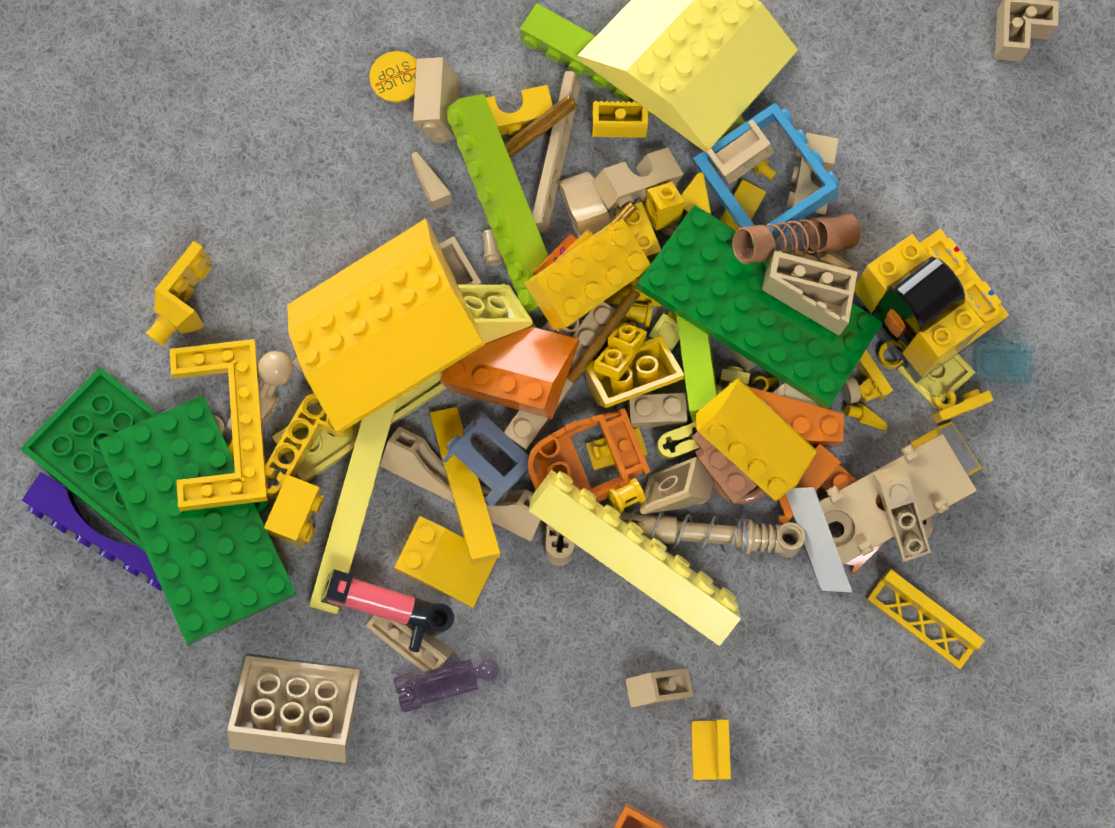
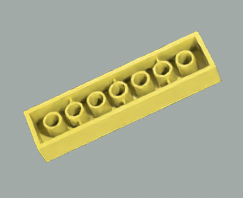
[529,469,741,646]

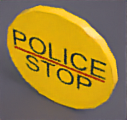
[369,51,417,103]

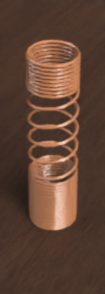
[733,214,861,264]

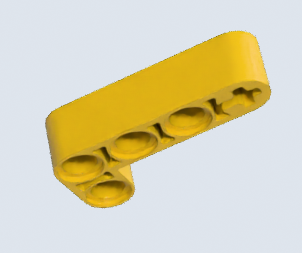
[265,394,355,498]

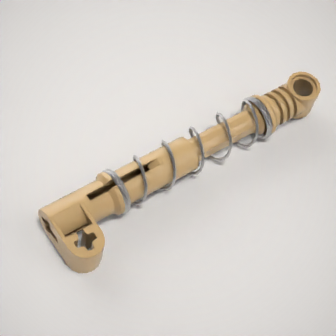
[545,509,805,566]

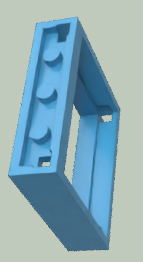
[693,103,840,244]

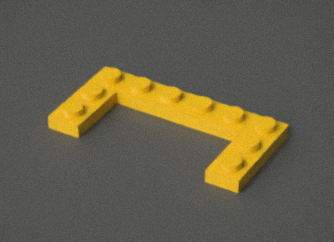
[170,339,268,511]

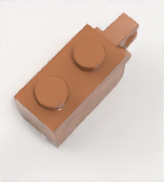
[691,432,757,504]

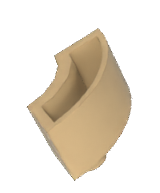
[557,171,614,238]

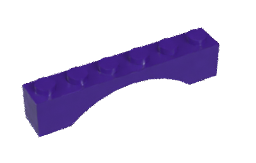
[21,472,162,591]

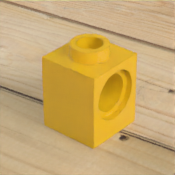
[644,182,685,230]

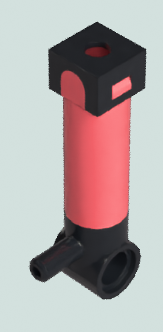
[320,569,454,653]

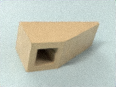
[873,464,931,562]

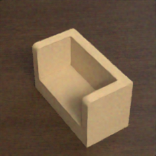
[707,119,774,185]

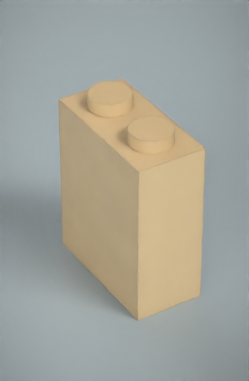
[413,57,460,143]

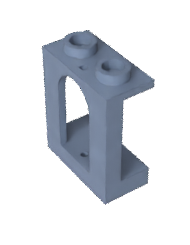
[443,416,529,507]

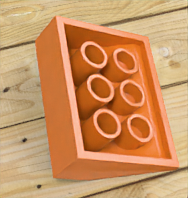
[440,327,580,419]

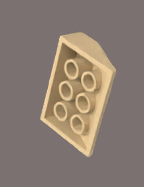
[227,656,360,763]

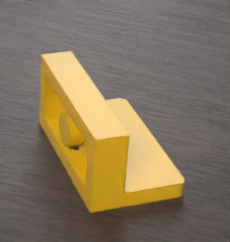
[691,720,731,780]

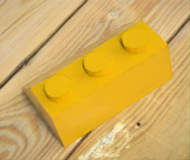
[585,335,685,408]

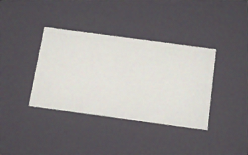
[786,487,852,592]

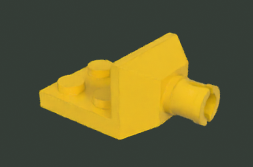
[145,241,212,347]

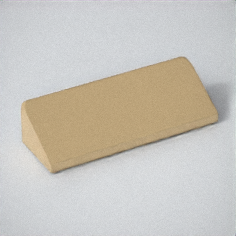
[366,615,454,679]

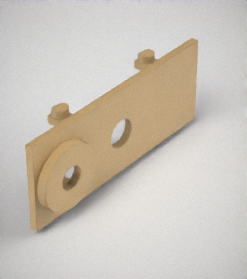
[820,434,977,565]

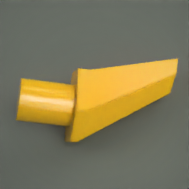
[753,158,777,181]
[844,403,888,431]

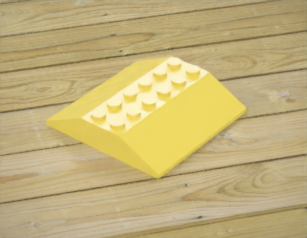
[577,0,798,153]

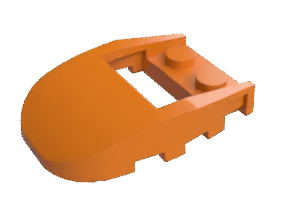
[528,408,651,502]

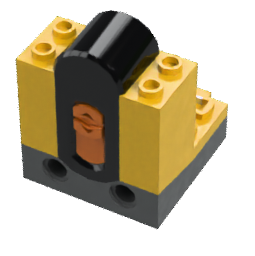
[852,229,1009,384]

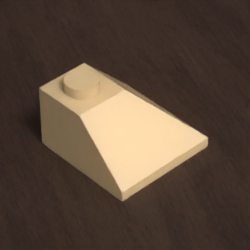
[640,457,714,514]

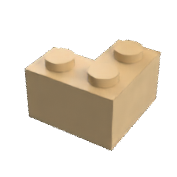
[995,0,1059,62]

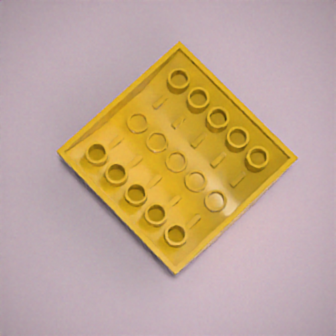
[287,218,485,434]

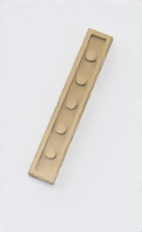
[533,71,582,233]

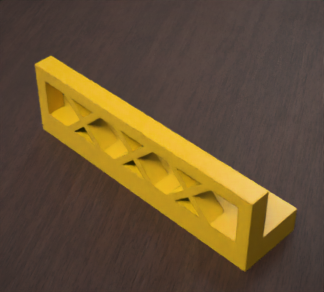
[866,570,985,670]

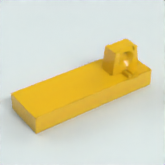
[855,350,893,403]

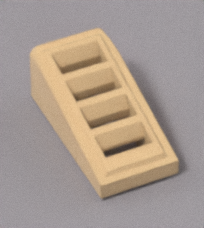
[411,152,452,210]

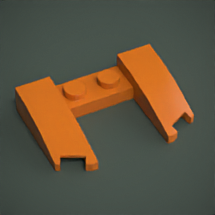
[770,443,885,573]

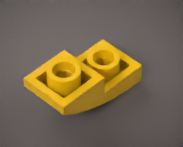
[594,322,646,380]

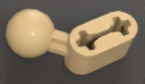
[227,351,294,431]

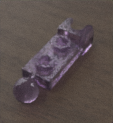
[393,659,500,712]

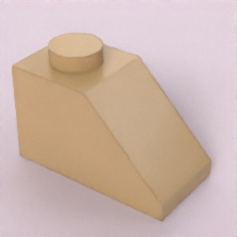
[625,668,694,708]

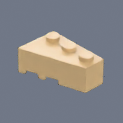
[762,251,857,335]

